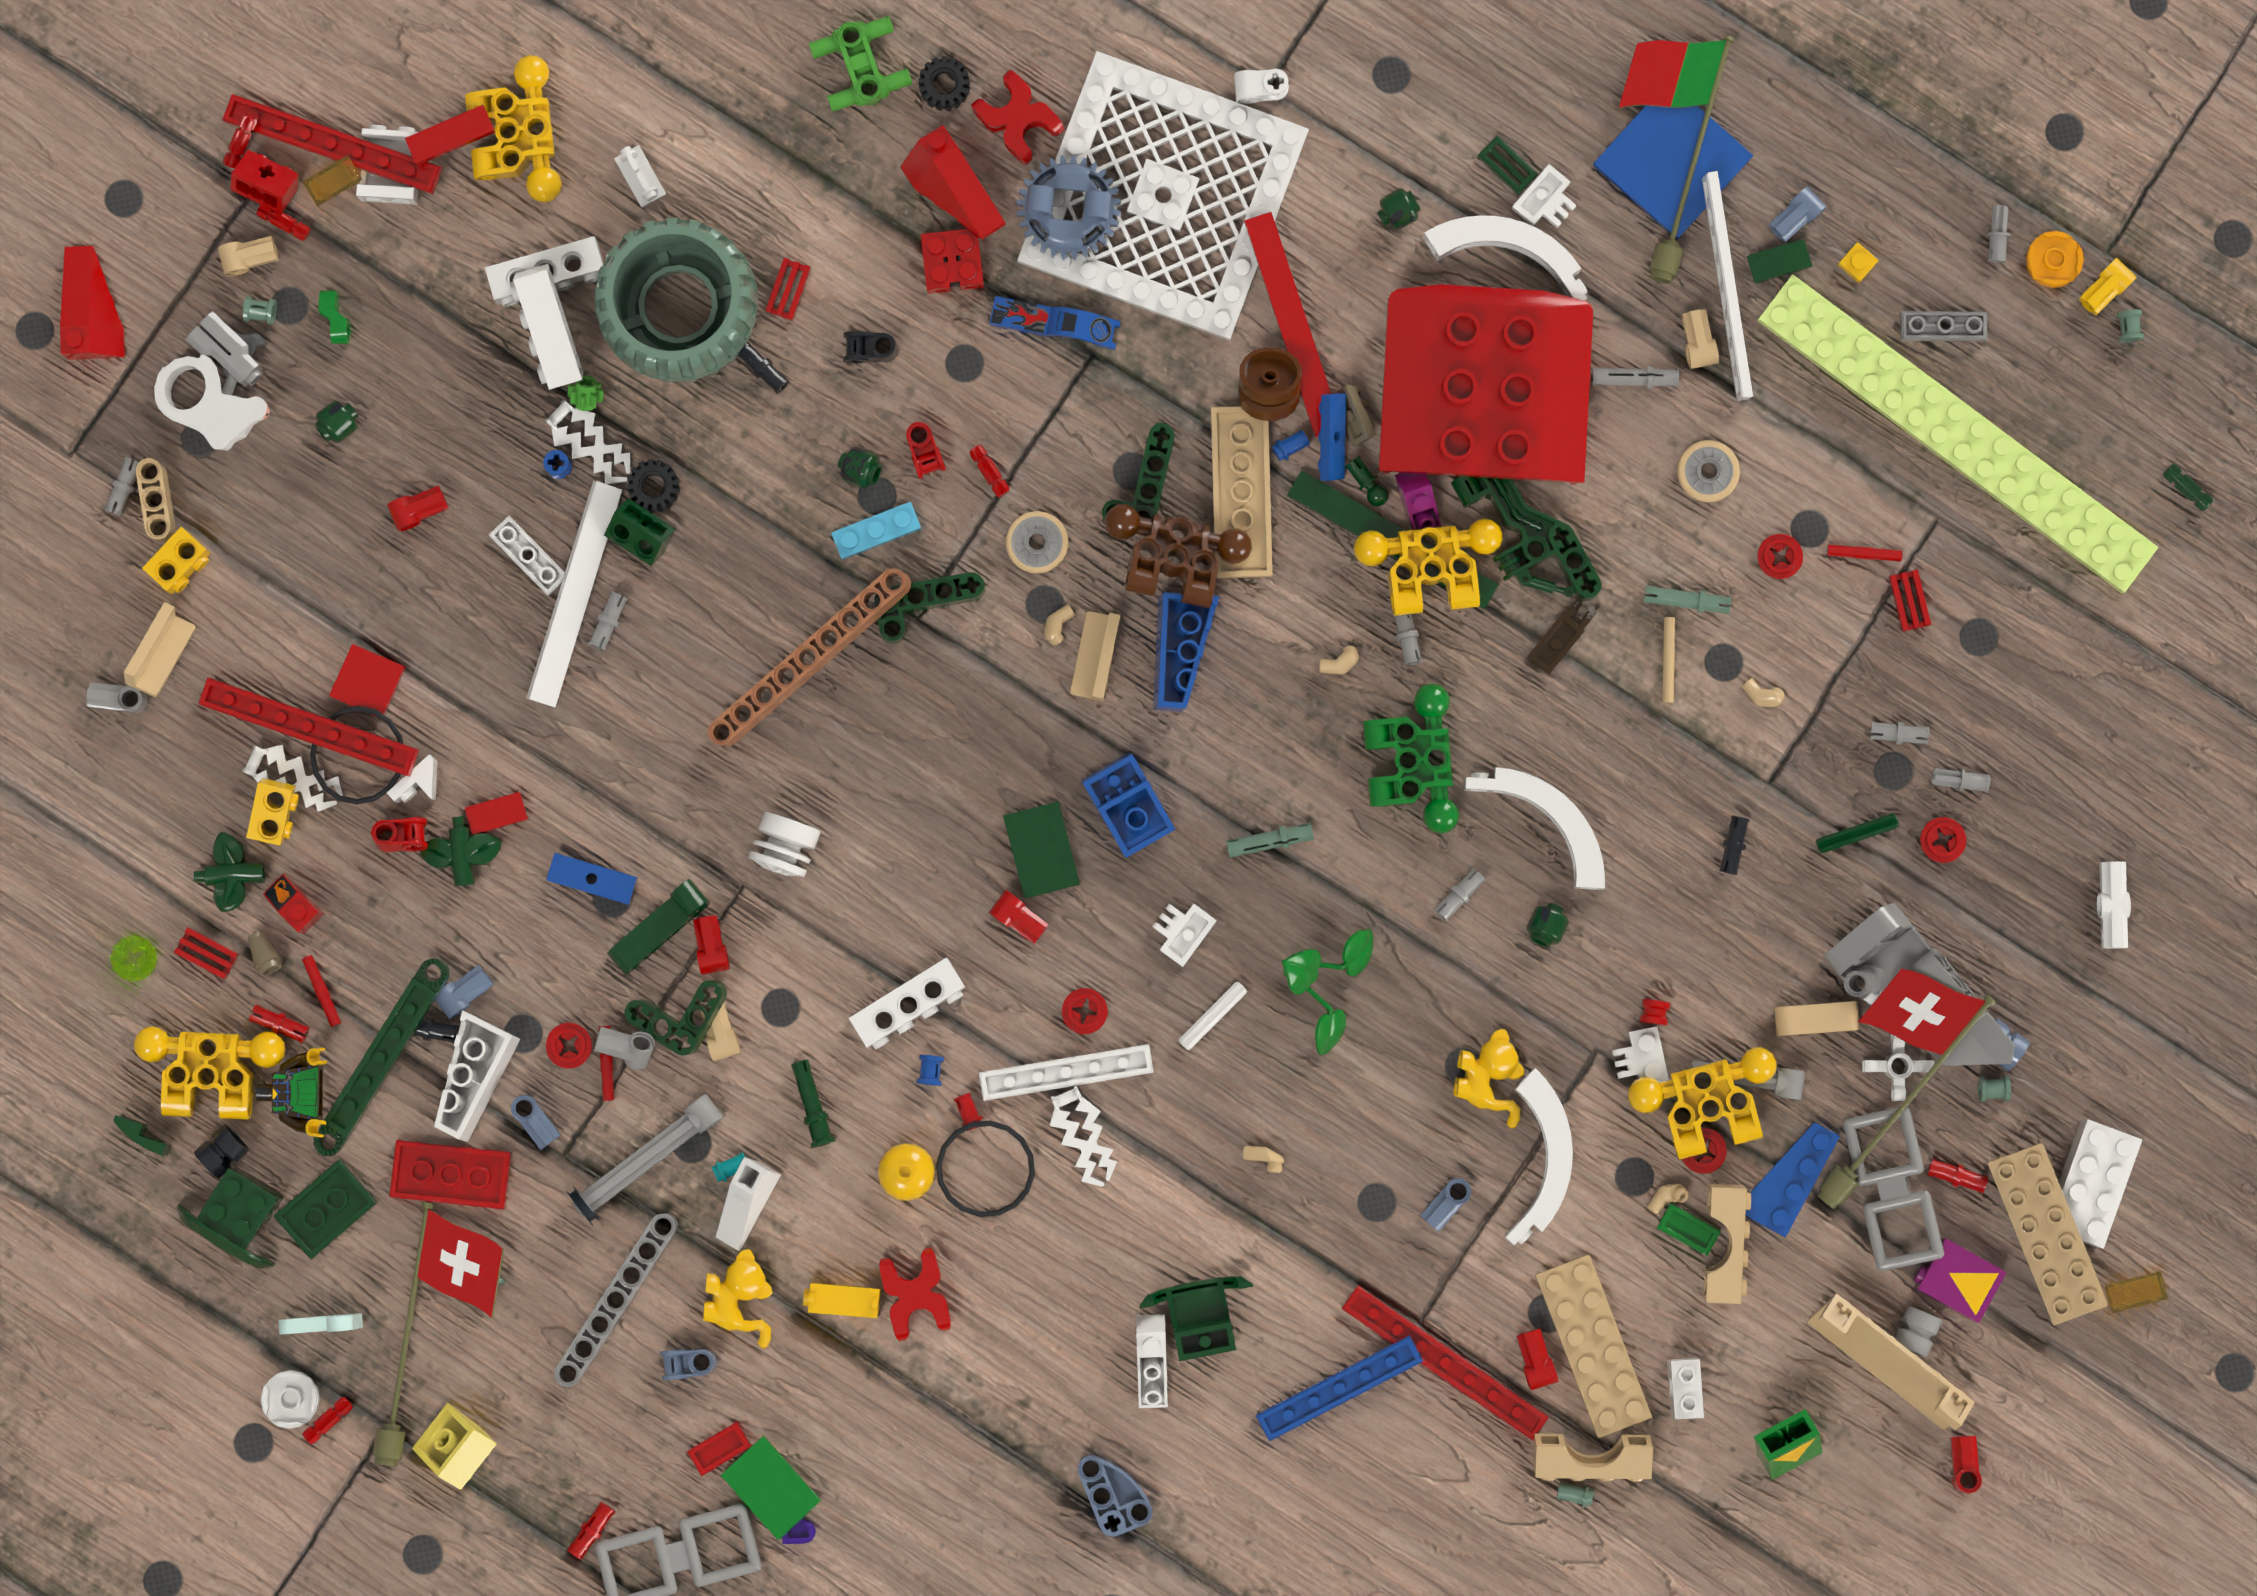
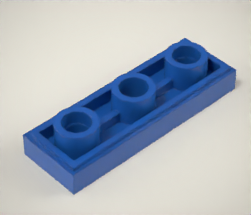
[1318,393,1346,481]
[546,853,638,905]

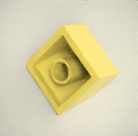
[412,1403,497,1490]

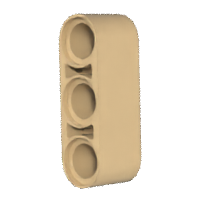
[136,458,176,543]
[1774,1001,1860,1036]

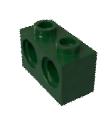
[604,498,675,566]

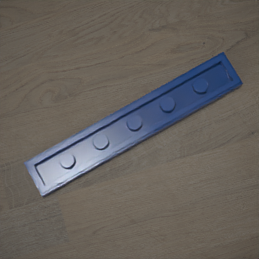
[1256,1335,1423,1441]

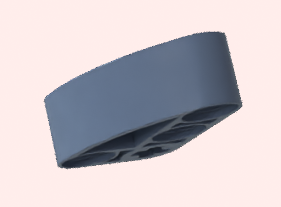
[1078,1454,1153,1537]

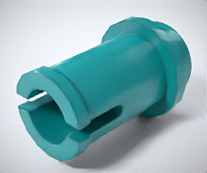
[712,1152,745,1183]

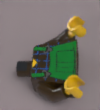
[256,1047,327,1138]

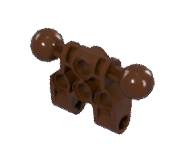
[1105,504,1252,608]

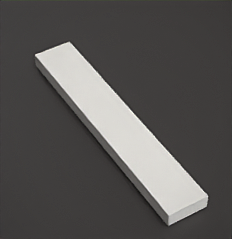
[979,1044,1154,1101]

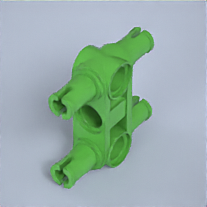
[808,16,913,112]

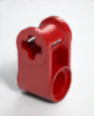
[906,422,946,480]
[371,817,428,852]

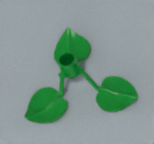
[1281,928,1373,1056]

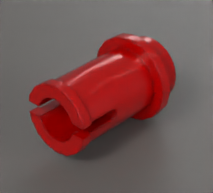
[953,1093,983,1131]

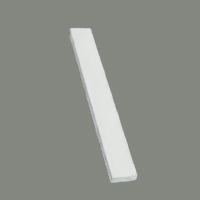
[1702,171,1753,401]
[526,481,622,707]

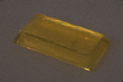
[302,155,362,207]
[2104,1271,2168,1313]

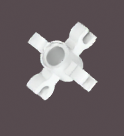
[1862,1034,1934,1101]

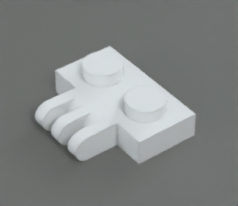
[1512,164,1576,228]
[1152,904,1217,967]
[1612,1026,1669,1083]

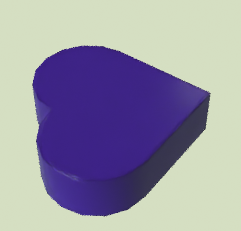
[782,1518,816,1544]

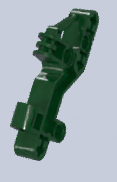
[1451,476,1602,601]

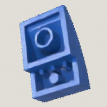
[1080,752,1175,858]

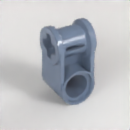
[660,1348,718,1381]

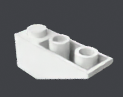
[716,1157,781,1251]
[1136,1314,1168,1408]

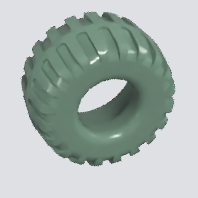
[595,217,758,383]

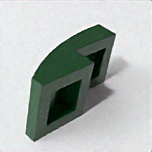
[1747,240,1813,284]
[113,1115,171,1156]

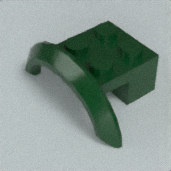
[176,1168,283,1269]
[1139,1276,1253,1361]

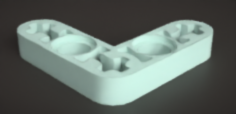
[278,1313,363,1334]

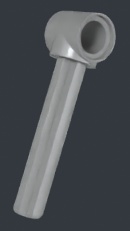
[1691,1060,1805,1100]

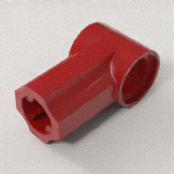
[387,485,449,532]
[988,889,1049,944]
[693,915,730,975]
[1516,1329,1558,1391]
[1950,1436,1982,1493]

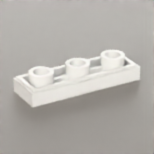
[489,516,565,597]

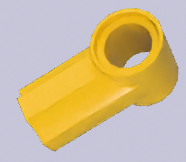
[2079,258,2137,316]

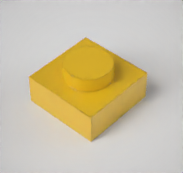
[1838,242,1879,283]

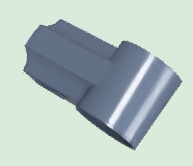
[1768,186,1827,243]
[435,965,494,1020]
[511,1095,561,1150]
[1420,1177,1471,1232]

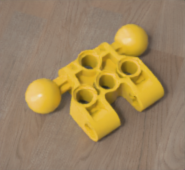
[465,55,562,203]
[1353,519,1503,616]
[134,1026,286,1120]
[1628,1047,1777,1160]

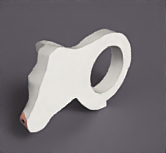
[154,355,270,451]

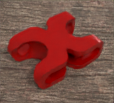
[971,70,1065,165]
[879,1247,951,1342]

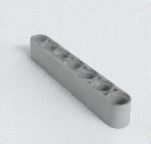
[555,1213,678,1387]

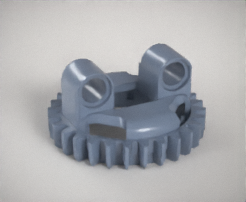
[1016,155,1121,261]

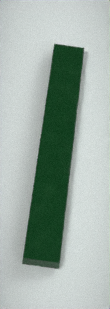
[1287,470,1499,610]

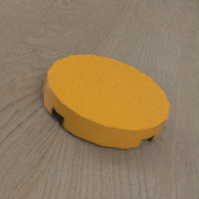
[2025,231,2084,288]

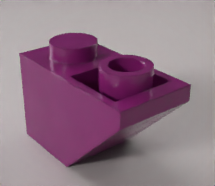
[1395,473,1441,530]

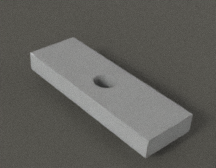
[1900,311,1987,342]

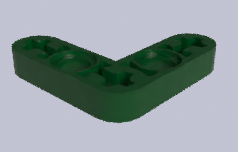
[625,980,727,1056]

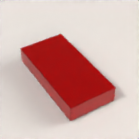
[465,792,529,835]
[687,1421,752,1476]

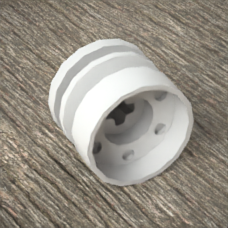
[748,811,821,878]

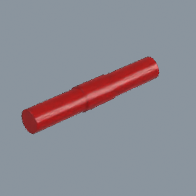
[1827,544,1902,562]
[302,955,341,1028]
[599,1026,614,1101]

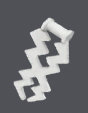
[544,400,630,485]
[242,745,343,812]
[1050,1086,1117,1187]

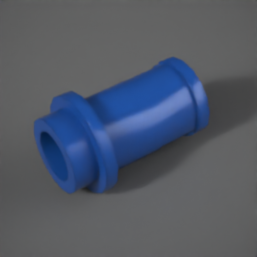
[1272,430,1310,461]

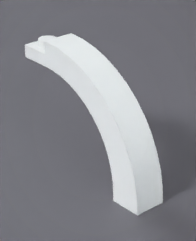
[1423,215,1588,301]
[1464,767,1605,890]
[1504,1068,1573,1245]

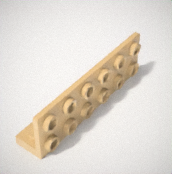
[1988,1143,2108,1326]
[1808,1293,1975,1430]

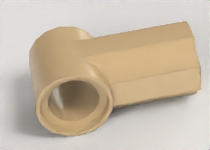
[218,236,279,277]
[1681,309,1719,369]
[700,1003,741,1062]

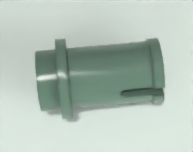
[1556,1481,1594,1508]

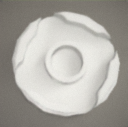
[261,1370,320,1429]

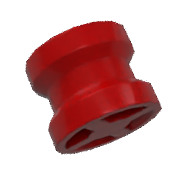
[1639,999,1671,1026]

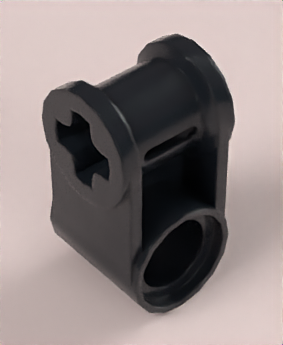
[843,331,898,364]

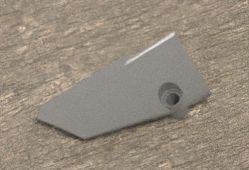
[1824,903,2015,1066]

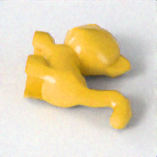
[1453,1029,1524,1129]
[703,1249,773,1349]

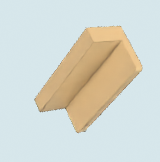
[124,602,196,697]
[1070,611,1121,701]

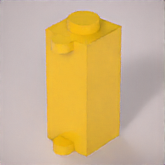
[803,1283,881,1318]

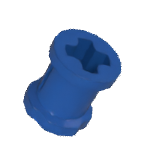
[543,450,572,479]
[916,1055,944,1086]

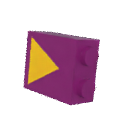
[1913,1238,2007,1323]

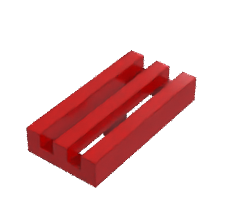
[765,258,811,321]
[1889,569,1931,632]
[173,927,239,979]

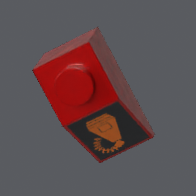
[263,874,324,934]

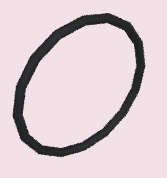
[310,706,403,805]
[936,1120,1035,1217]

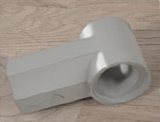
[86,682,148,714]
[594,1027,655,1070]

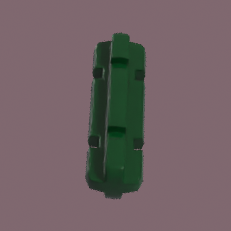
[2163,464,2213,511]

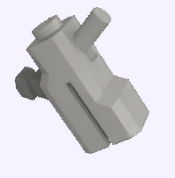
[185,311,267,395]

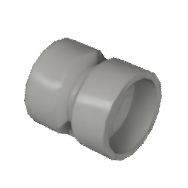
[1894,1306,1943,1358]

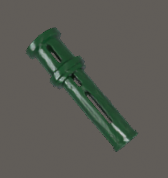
[791,1059,836,1148]

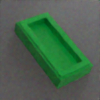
[1656,1203,1721,1256]

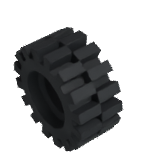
[918,56,970,111]
[627,459,680,513]

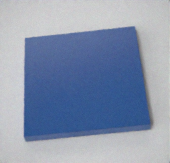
[1593,106,1753,240]

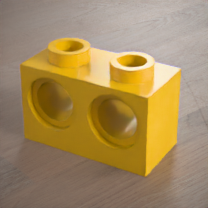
[142,527,211,595]
[246,778,299,846]

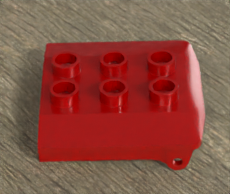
[1378,284,1593,485]

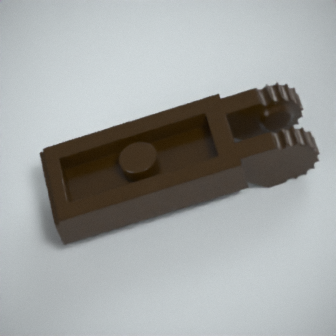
[1526,598,1597,676]

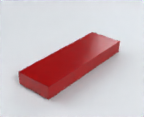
[405,105,495,166]

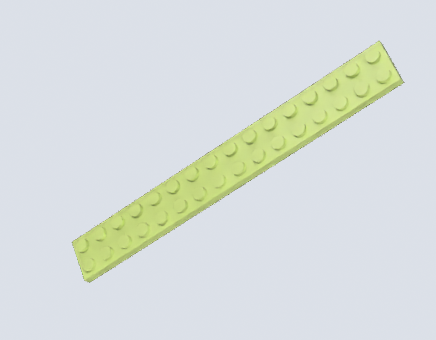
[1757,274,2159,594]

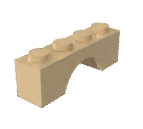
[1703,1183,1751,1304]
[1533,1434,1653,1482]

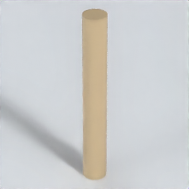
[1662,617,1675,703]

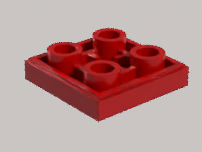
[329,644,406,717]

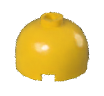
[878,1143,935,1201]

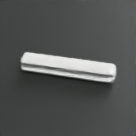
[1179,982,1247,1050]

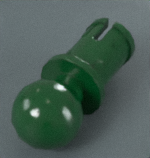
[1345,456,1389,506]

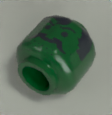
[1377,188,1421,231]
[314,401,358,443]
[838,447,882,488]
[1526,903,1569,948]

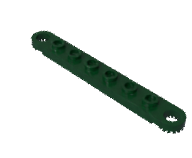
[313,958,449,1156]

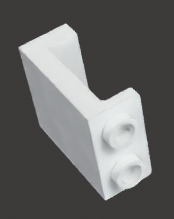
[356,125,418,205]

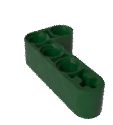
[1102,423,1174,535]
[874,572,985,644]
[607,879,711,975]

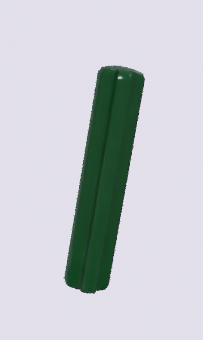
[1816,813,1899,853]

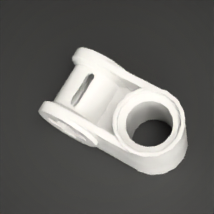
[1234,69,1289,104]

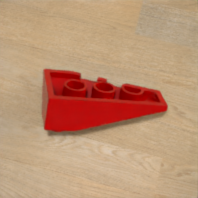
[900,125,1006,239]
[60,246,125,360]

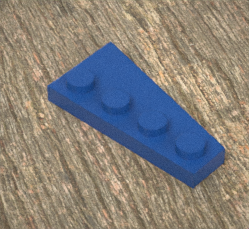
[1745,1122,1840,1238]

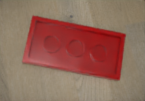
[389,1140,512,1210]

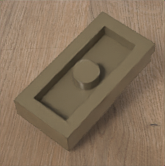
[1335,384,1377,447]

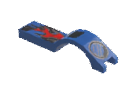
[989,296,1120,350]

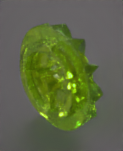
[110,935,157,982]

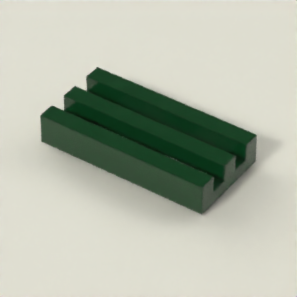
[1477,135,1538,196]

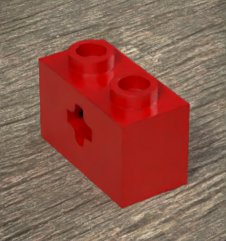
[230,150,299,214]

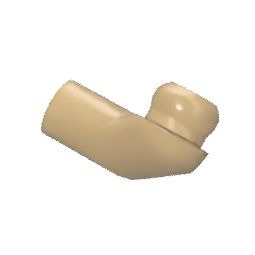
[1044,604,1075,645]
[1319,646,1359,675]
[1741,678,1785,707]
[1243,1146,1284,1173]
[1646,1183,1689,1215]

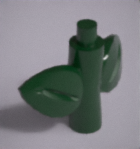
[420,816,501,886]
[194,832,265,912]

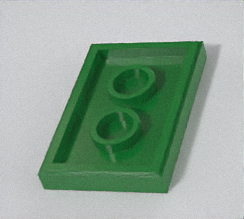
[720,1436,822,1540]

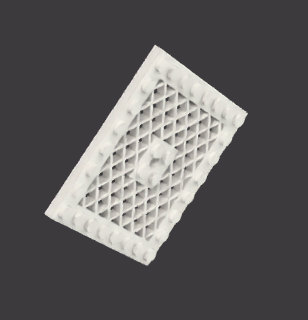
[1017,51,1309,341]

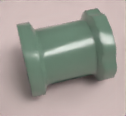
[243,296,277,325]
[2116,309,2145,343]
[1977,1076,2011,1102]

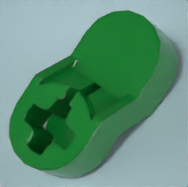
[318,290,351,344]

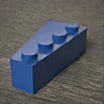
[1153,592,1220,712]

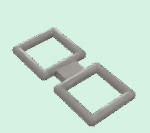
[1843,1107,1944,1271]
[595,1503,762,1596]

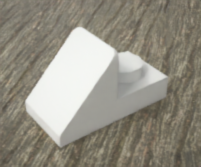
[387,754,437,804]

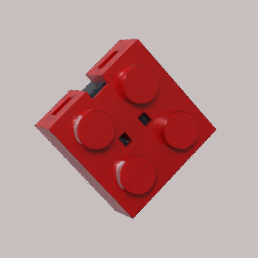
[921,229,984,294]

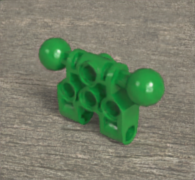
[1363,683,1459,834]

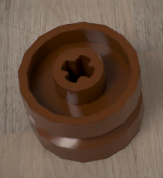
[1238,347,1302,421]

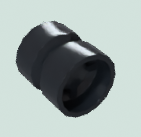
[194,1124,250,1179]

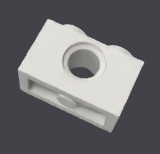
[1667,1358,1704,1420]

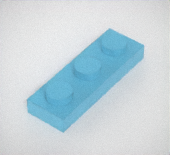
[831,501,921,560]

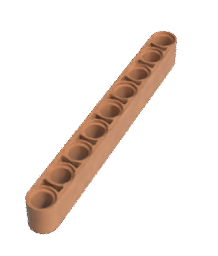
[708,568,911,747]

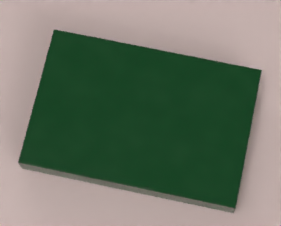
[1003,801,1080,899]
[274,1159,378,1260]

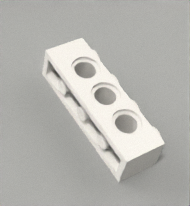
[485,236,604,307]
[849,958,966,1050]

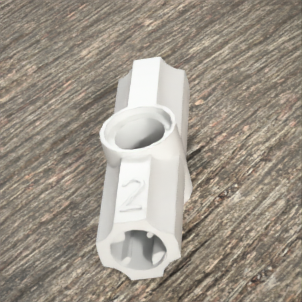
[2097,862,2131,949]

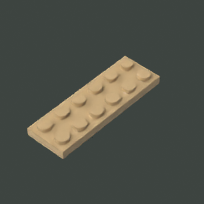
[1211,407,1273,579]
[1535,1254,1652,1438]

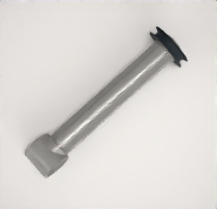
[567,1094,724,1225]

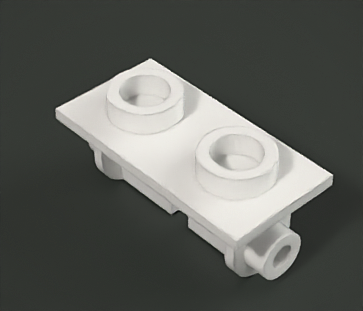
[614,145,666,208]

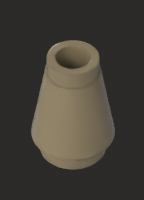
[248,931,282,976]

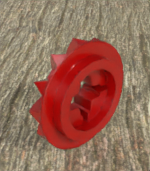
[1757,534,1803,580]
[1920,817,1966,863]
[1062,988,1108,1034]
[546,1023,592,1069]
[1682,1128,1727,1174]

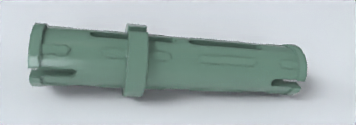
[1643,585,1732,615]
[1226,822,1314,858]

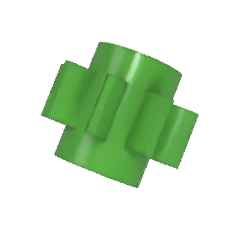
[568,375,604,411]

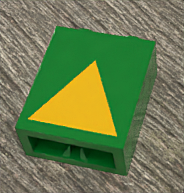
[1754,1409,1823,1480]

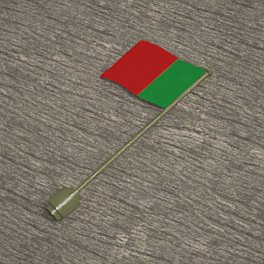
[1618,35,1734,284]

